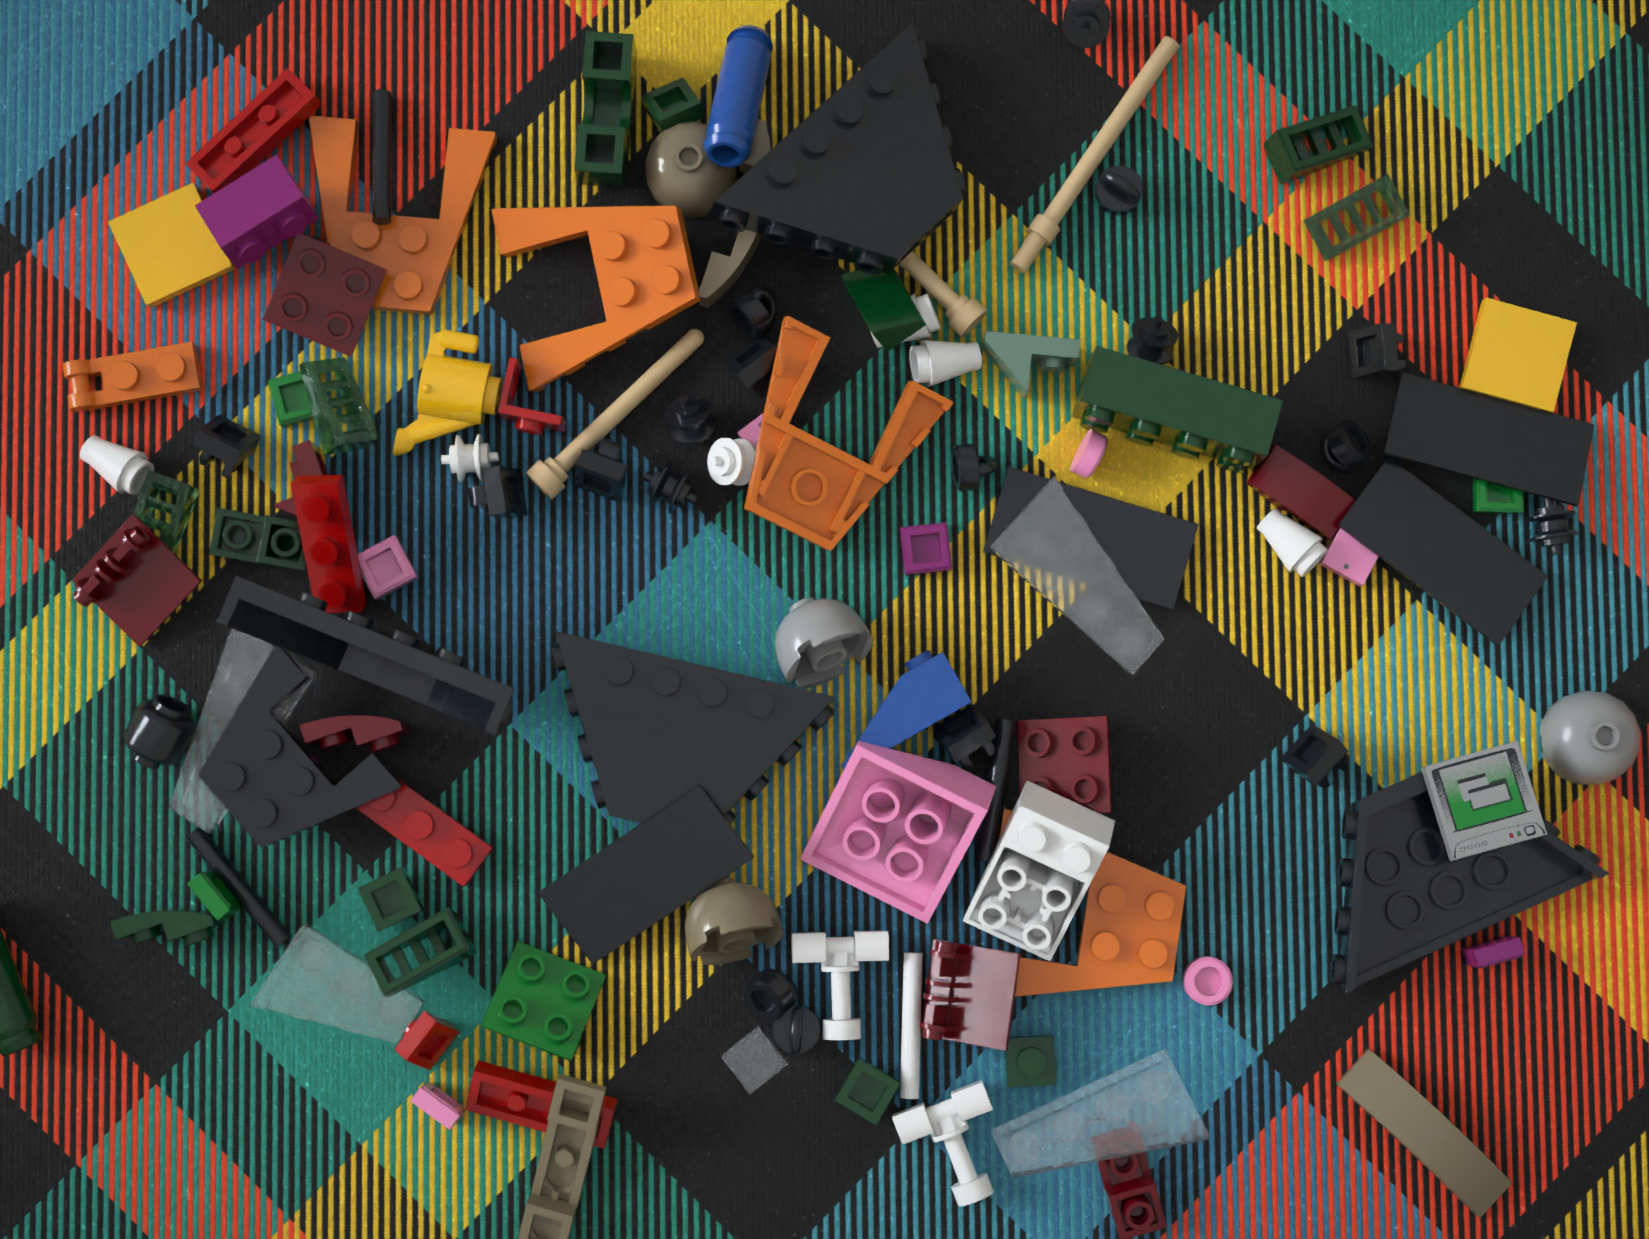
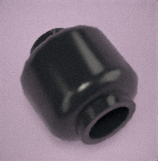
[123,694,196,769]

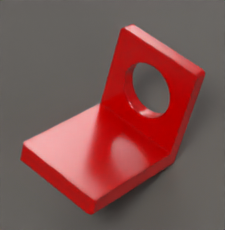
[498,357,567,435]

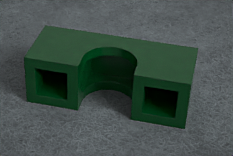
[574,31,637,188]

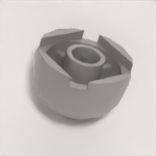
[775,598,873,688]
[1539,691,1641,785]

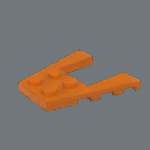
[309,116,498,315]
[491,206,701,393]
[744,316,953,551]
[999,809,1186,997]

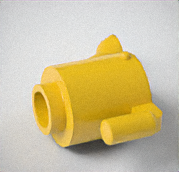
[393,329,502,456]

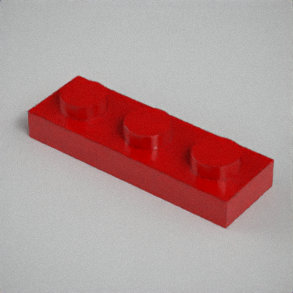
[185,68,322,193]
[291,475,367,613]
[356,776,494,887]
[465,1060,618,1149]

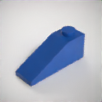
[841,650,971,771]

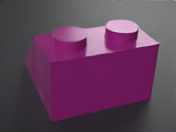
[195,154,319,269]

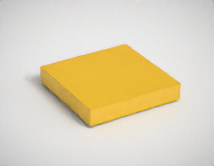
[108,182,235,309]
[1459,297,1577,413]

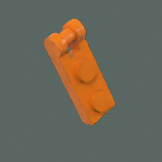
[62,342,204,412]

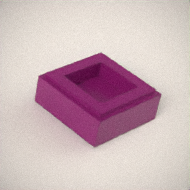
[900,522,952,576]
[1462,935,1525,968]

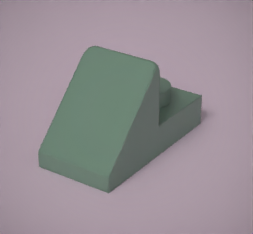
[982,331,1081,399]

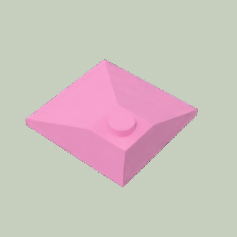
[800,741,997,924]

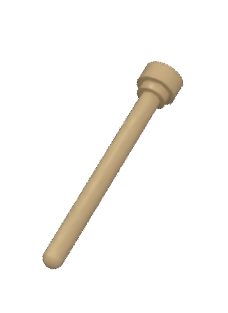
[899,251,988,338]
[526,329,704,500]

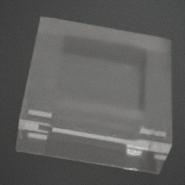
[720,1025,788,1094]

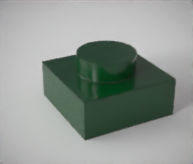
[641,78,705,132]
[358,867,424,932]
[1005,1035,1056,1087]
[834,1057,901,1125]

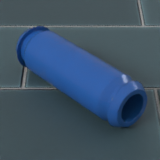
[704,25,773,168]

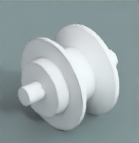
[441,434,499,483]
[707,438,756,486]

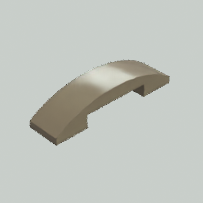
[699,119,771,308]
[1336,1049,1512,1218]
[518,1074,607,1239]

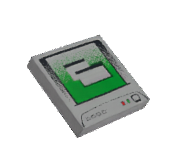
[1421,741,1547,861]

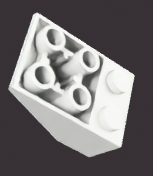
[963,781,1115,961]

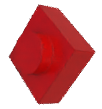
[394,1011,459,1070]

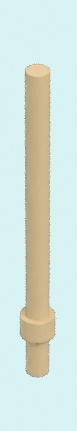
[1010,36,1179,274]

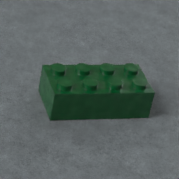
[1071,346,1283,473]

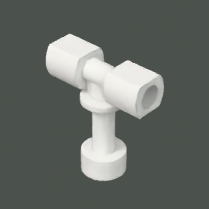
[791,931,889,1040]
[892,1080,994,1206]

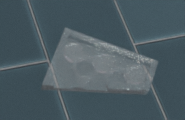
[249,923,426,1044]

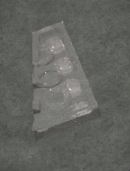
[990,476,1165,676]
[168,628,317,833]
[991,1049,1210,1178]

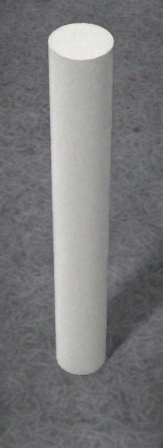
[900,952,923,1099]

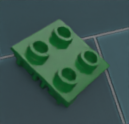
[480,941,606,1061]

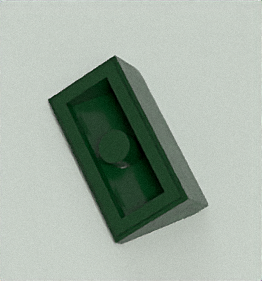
[841,269,926,352]

